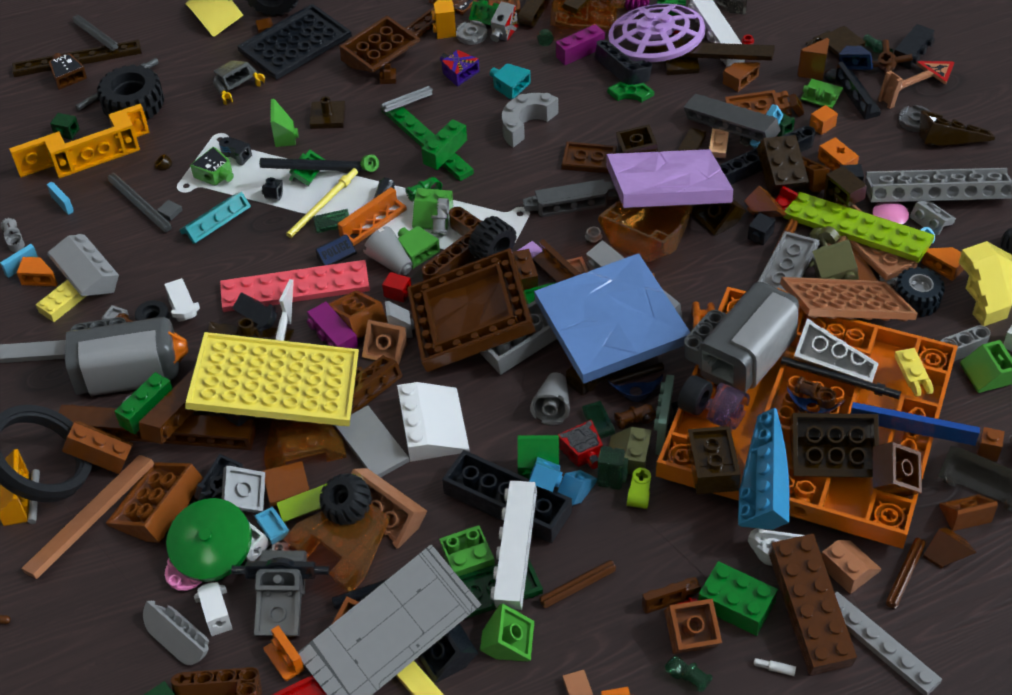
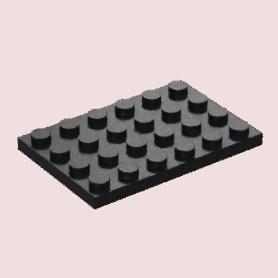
[237,4,352,80]

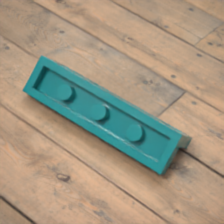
[179,192,251,244]

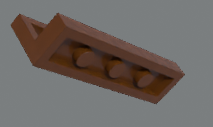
[532,239,581,283]
[351,355,403,414]

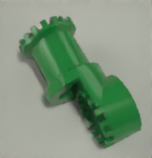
[405,177,443,202]

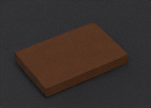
[561,142,617,174]

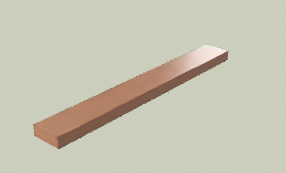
[21,455,154,579]

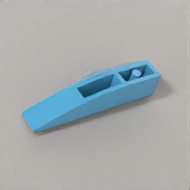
[738,408,789,530]

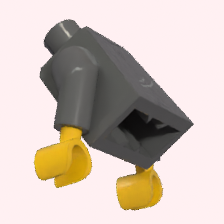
[213,61,265,105]

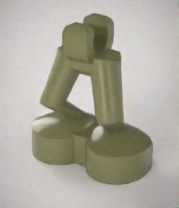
[807,226,840,268]

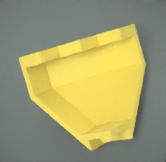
[959,241,1012,326]

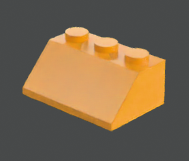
[0,449,29,526]

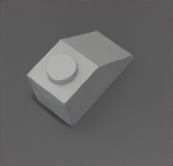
[385,301,415,338]

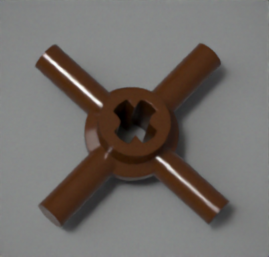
[872,39,913,75]

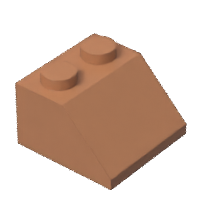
[821,540,881,594]

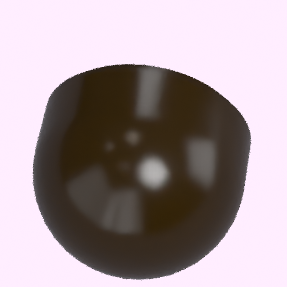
[154,154,172,171]

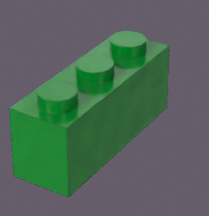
[421,119,467,170]
[114,372,173,434]

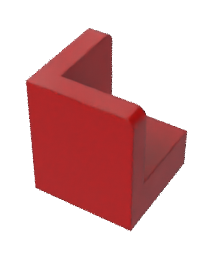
[382,272,411,303]

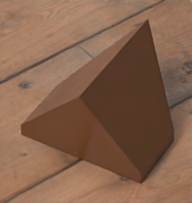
[923,527,977,569]

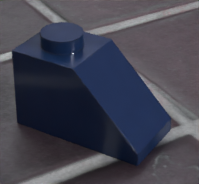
[839,46,873,70]

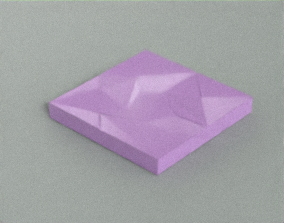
[607,149,733,208]

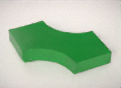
[607,81,654,103]

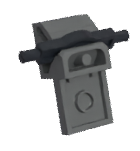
[231,550,330,637]

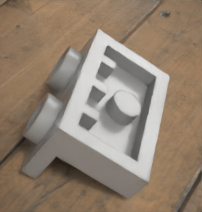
[909,201,956,236]

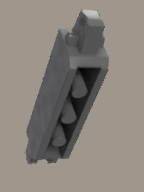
[523,179,619,217]

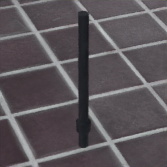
[780,356,901,399]

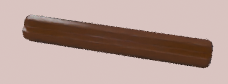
[886,538,926,609]
[539,560,616,608]

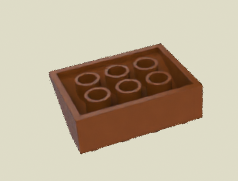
[106,462,204,543]

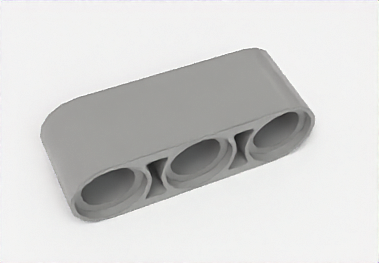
[941,325,991,361]

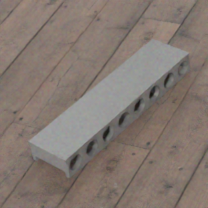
[865,168,1012,202]

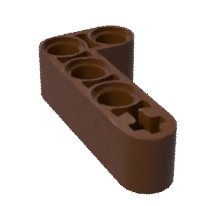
[171,667,262,695]

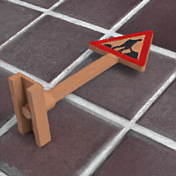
[878,61,955,109]

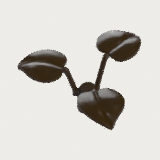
[208,318,294,341]

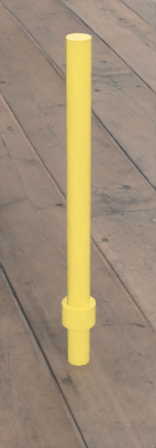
[286,168,358,238]

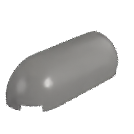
[143,601,209,665]

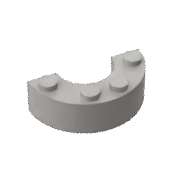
[502,93,558,147]

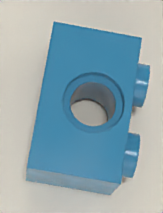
[529,457,563,492]

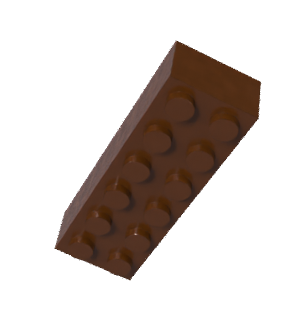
[768,533,857,676]

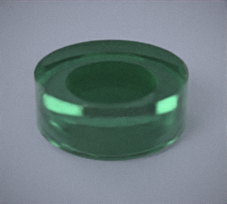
[537,29,554,46]

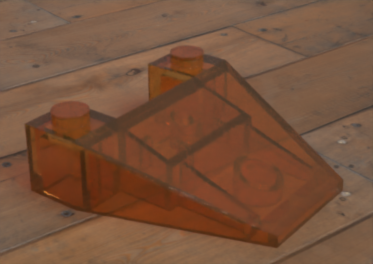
[283,503,390,592]

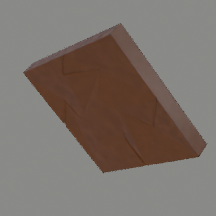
[407,248,536,372]

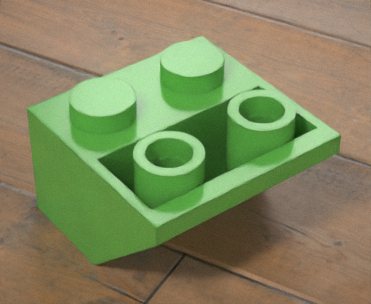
[960,340,1012,393]
[439,525,495,576]

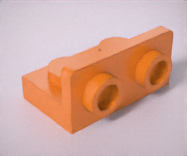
[263,625,304,681]

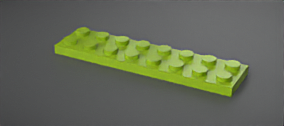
[783,192,935,263]

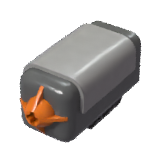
[684,282,799,395]
[65,317,188,396]

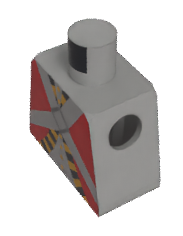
[490,1,519,42]

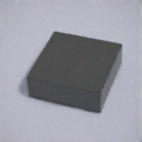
[157,200,183,221]

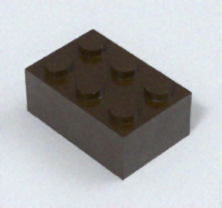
[757,135,809,195]

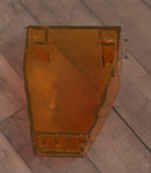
[598,200,694,263]

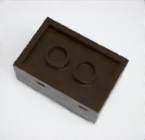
[687,426,741,494]

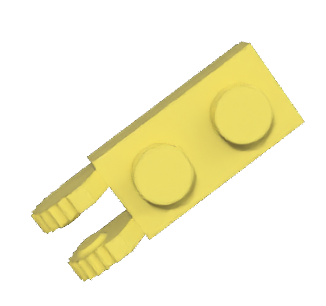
[894,348,934,396]

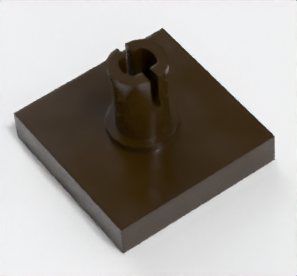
[310,96,345,129]

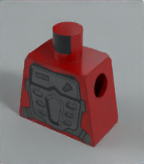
[558,420,603,469]

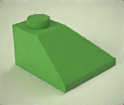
[270,99,299,147]
[480,603,534,662]

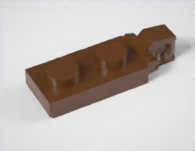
[642,577,701,613]

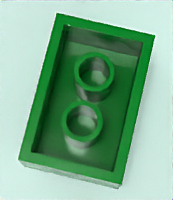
[698,561,778,636]

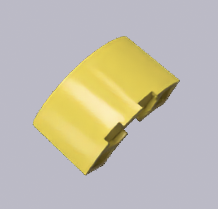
[185,0,243,37]

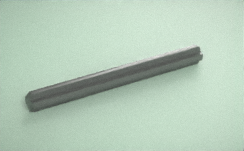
[107,173,172,232]

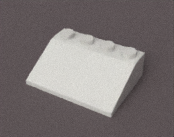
[397,382,470,462]

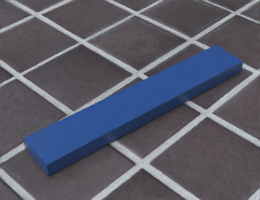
[850,402,980,446]

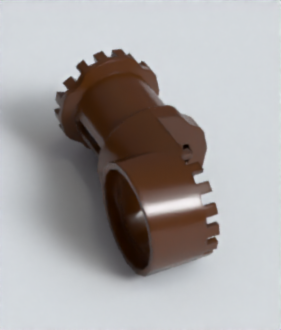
[794,376,836,409]
[614,404,656,429]

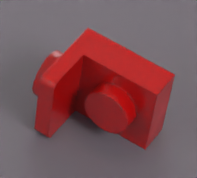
[775,186,798,217]

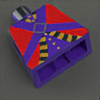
[440,50,480,87]

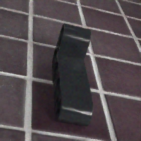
[594,40,653,85]

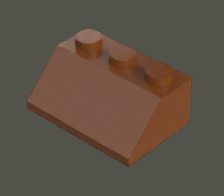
[62,420,133,474]

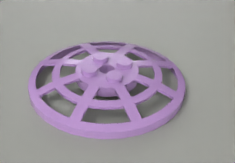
[608,4,705,62]

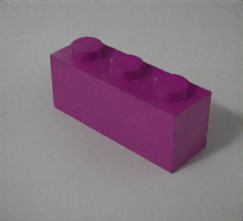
[556,24,605,65]
[307,302,358,349]

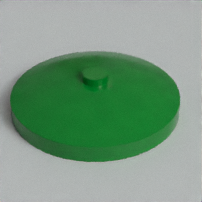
[166,498,252,582]

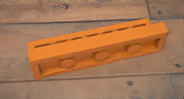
[338,187,407,246]

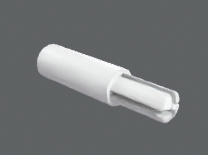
[754,658,796,676]

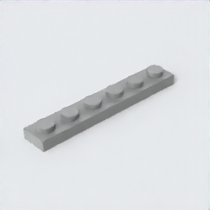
[835,592,942,695]

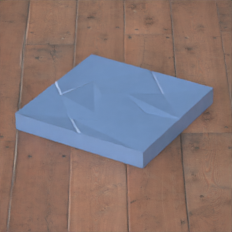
[534,253,690,384]

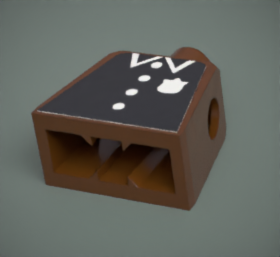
[49,53,87,90]

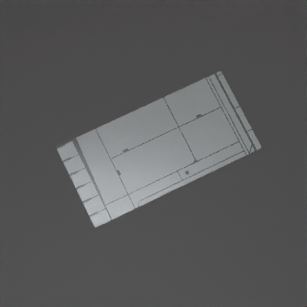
[298,544,481,695]

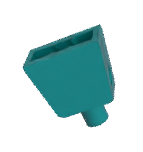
[489,64,531,100]

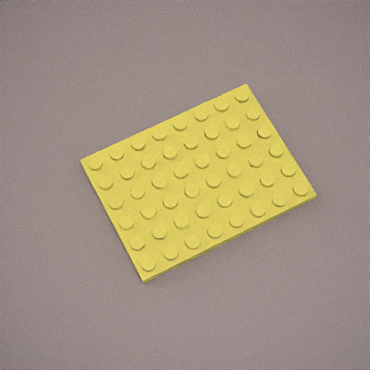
[185,332,359,426]

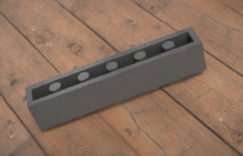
[684,94,781,142]

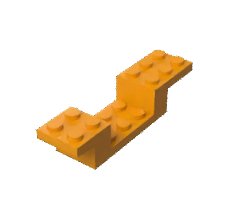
[9,103,150,178]

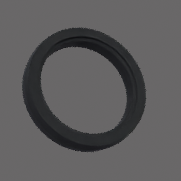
[0,405,92,502]

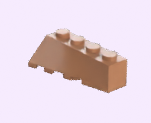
[351,468,427,549]

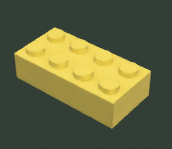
[36,279,86,322]

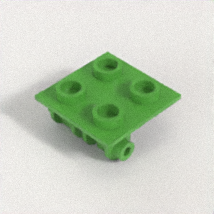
[800,79,843,109]

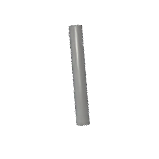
[28,469,40,524]

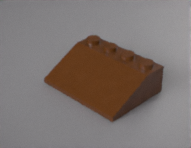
[340,15,420,72]

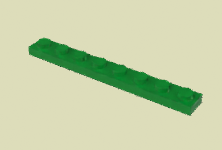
[382,106,474,181]

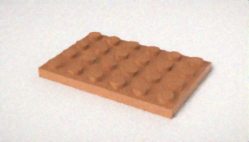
[780,277,918,321]

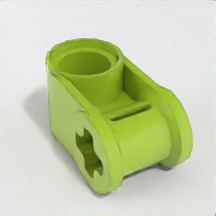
[627,468,651,509]

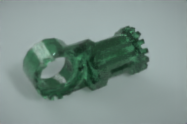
[665,656,713,692]

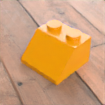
[431,0,456,39]

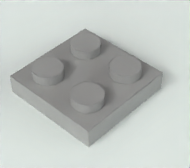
[222,466,265,513]

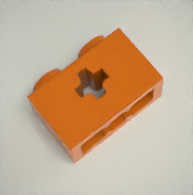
[818,137,859,171]

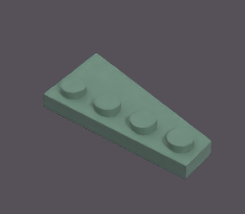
[654,375,674,455]

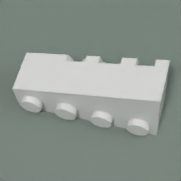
[793,318,879,383]

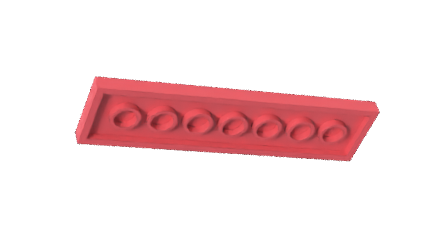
[220,260,370,312]

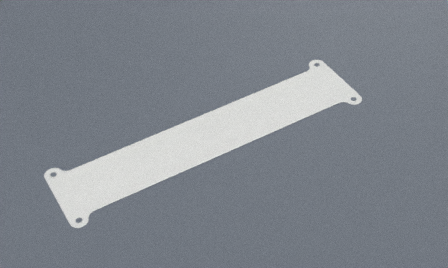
[177,133,530,258]

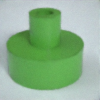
[361,155,379,172]

